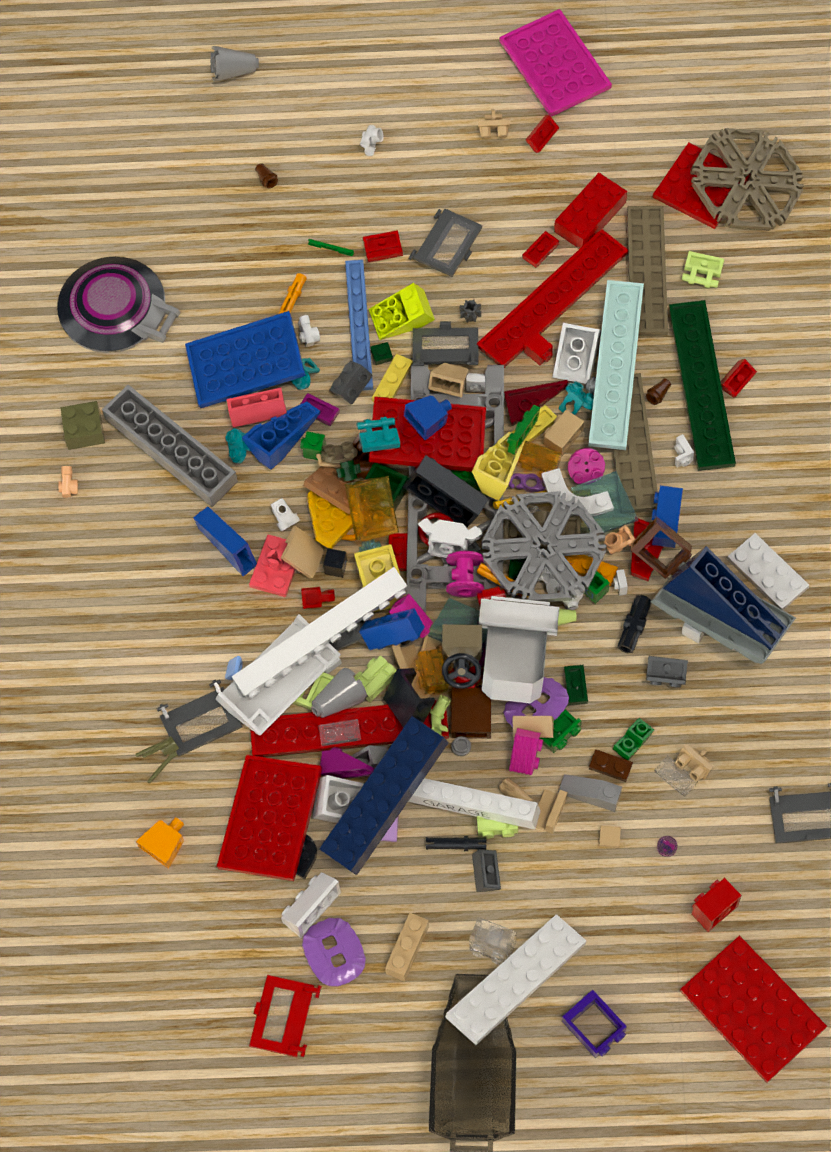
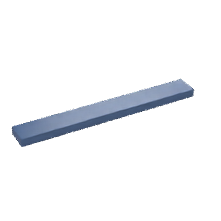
[345,259,373,391]

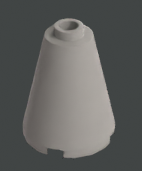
[210,46,259,82]
[311,668,367,718]

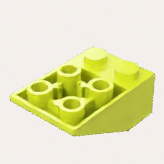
[369,283,435,340]

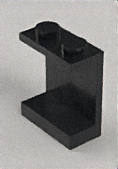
[383,668,435,728]

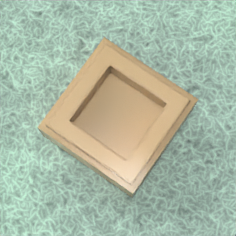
[599,825,621,848]

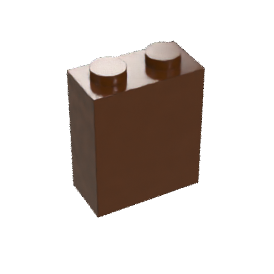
[451,685,492,739]

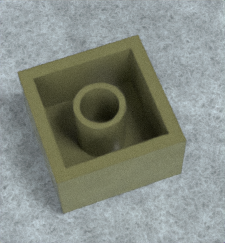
[60,401,105,450]

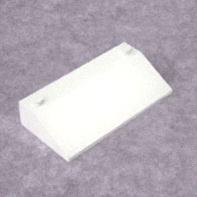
[216,614,341,736]

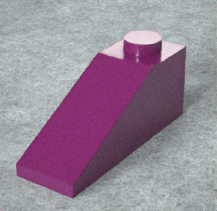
[320,748,375,779]

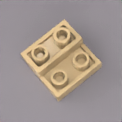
[281,526,324,578]

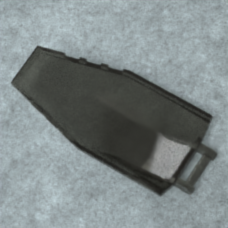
[429,974,517,1152]

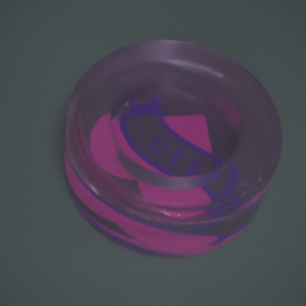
[657,836,678,857]

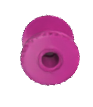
[446,551,484,598]

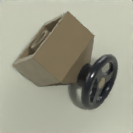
[442,624,482,689]

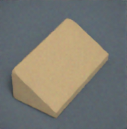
[513,716,554,738]

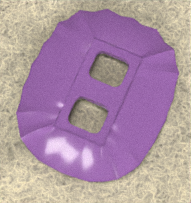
[503,677,569,727]
[302,918,366,986]

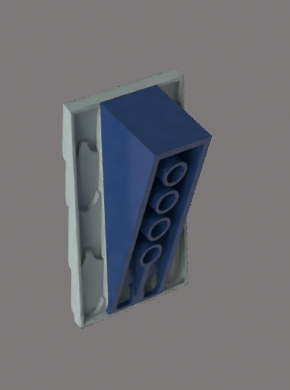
[651,546,796,664]

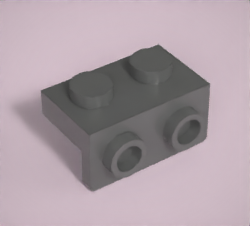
[329,360,373,404]
[646,656,688,688]

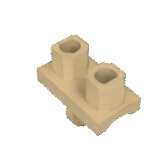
[478,109,510,139]
[675,744,713,782]

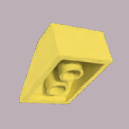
[354,544,406,613]

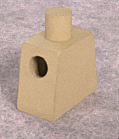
[428,363,468,398]

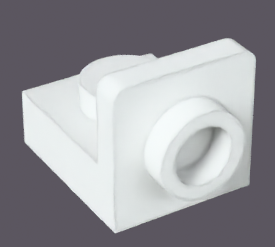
[466,373,485,392]
[674,434,694,468]

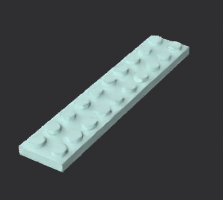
[588,280,644,450]

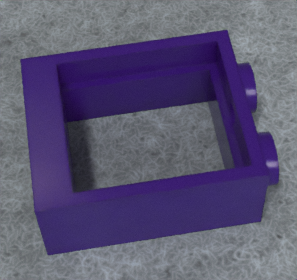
[562,990,627,1058]

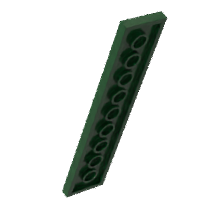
[669,300,736,471]

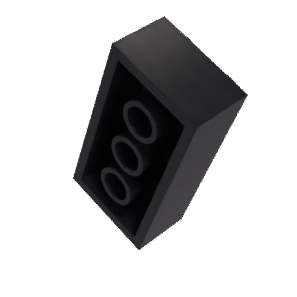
[403,455,489,527]

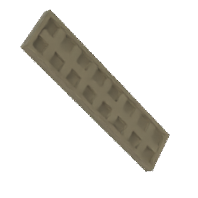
[627,206,668,336]
[613,373,658,513]

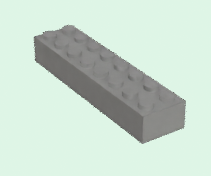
[102,385,238,507]

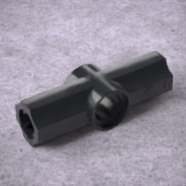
[617,595,652,653]

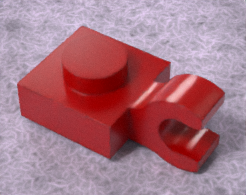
[301,587,335,609]

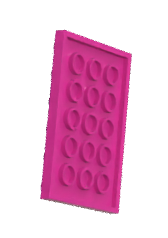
[499,9,612,117]

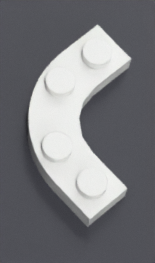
[541,468,614,517]

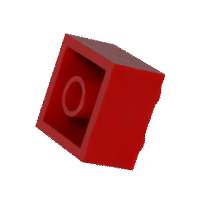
[691,877,742,932]

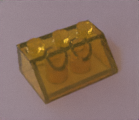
[345,476,399,541]

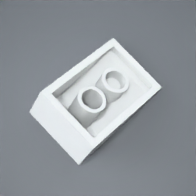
[552,323,601,384]
[313,775,364,823]

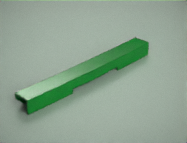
[308,239,354,257]

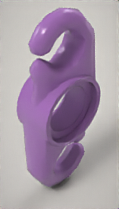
[508,473,546,493]

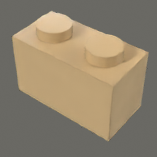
[543,410,584,457]

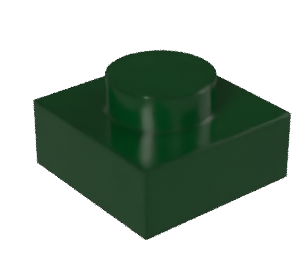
[370,342,393,365]

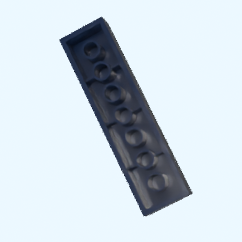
[319,716,449,875]

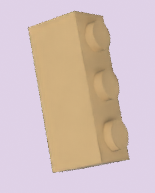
[385,913,429,982]

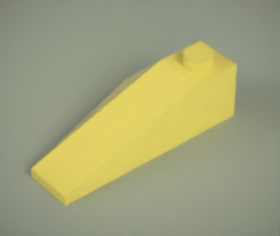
[472,432,526,501]

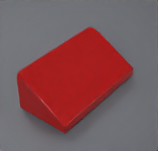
[721,359,757,398]

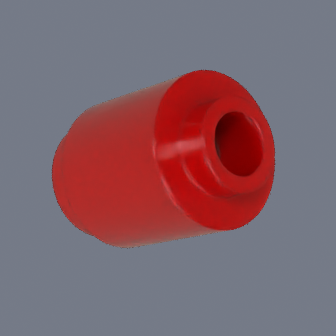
[477,586,506,607]

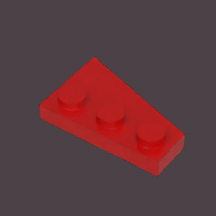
[631,517,664,582]

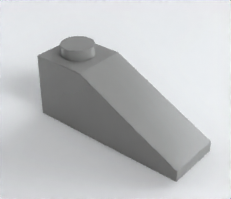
[558,774,622,812]

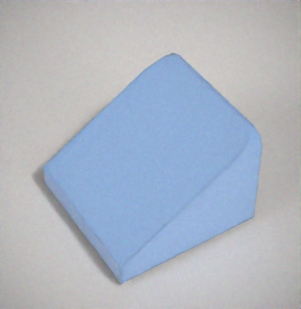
[225,656,243,681]

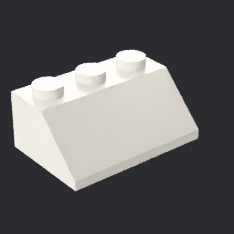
[281,872,341,938]

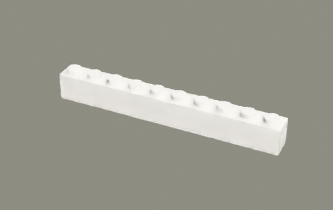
[232,567,407,698]

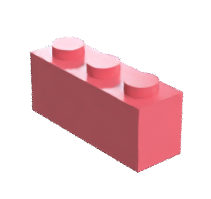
[227,387,287,428]

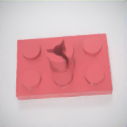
[249,534,296,597]

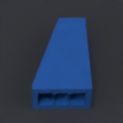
[193,506,257,576]

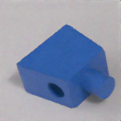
[404,395,452,440]

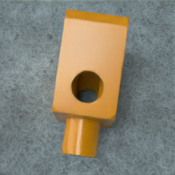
[136,817,184,869]

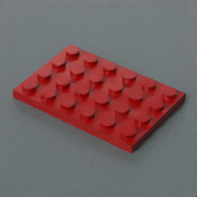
[369,396,486,472]
[217,755,322,881]
[680,935,827,1083]

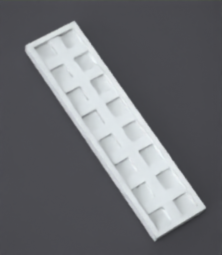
[445,914,586,1045]

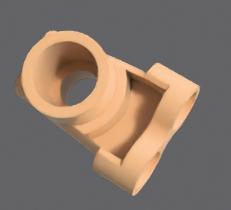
[58,466,78,498]
[604,524,635,555]

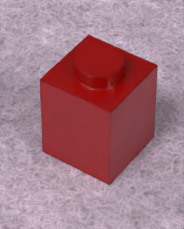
[524,332,553,366]

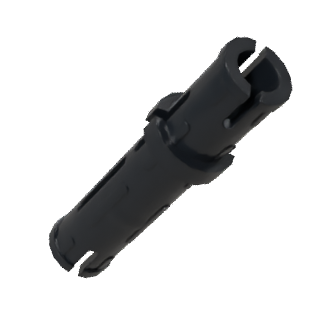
[426,836,487,851]

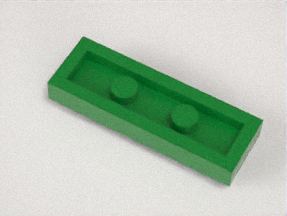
[507,405,541,455]

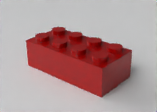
[554,172,627,249]

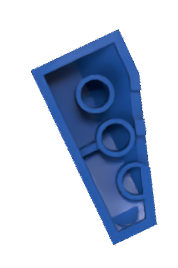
[242,401,321,470]

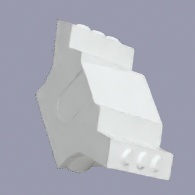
[418,518,484,558]

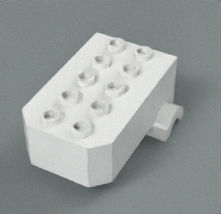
[479,596,559,703]

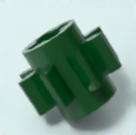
[336,460,361,482]

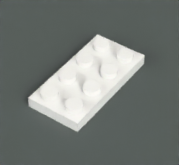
[727,533,809,610]

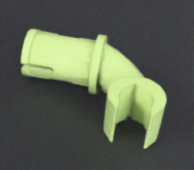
[430,695,451,736]

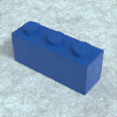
[652,485,683,548]
[359,608,425,650]

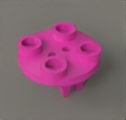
[568,448,605,485]

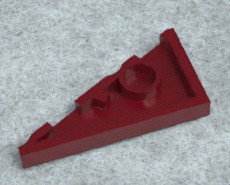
[504,380,568,426]

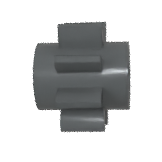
[460,299,482,323]

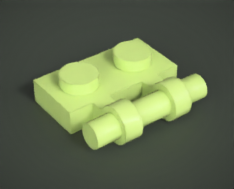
[682,251,724,288]

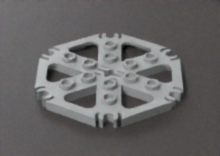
[482,491,606,602]

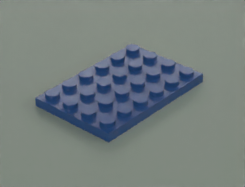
[185,311,306,409]

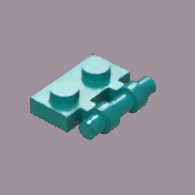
[356,417,400,453]

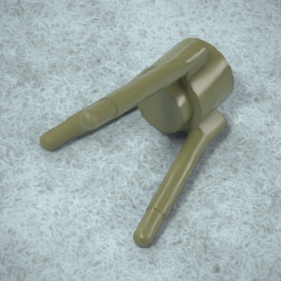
[136,736,179,783]

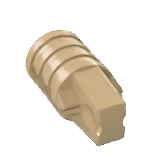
[499,778,534,802]

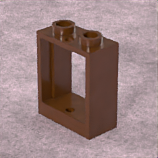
[631,517,692,579]

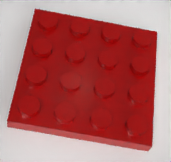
[653,142,751,229]

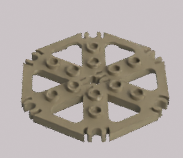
[690,128,804,231]

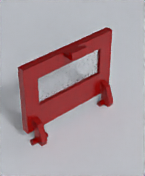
[249,975,322,1058]

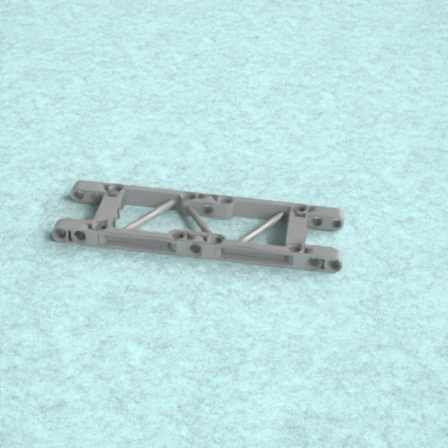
[406,365,504,613]

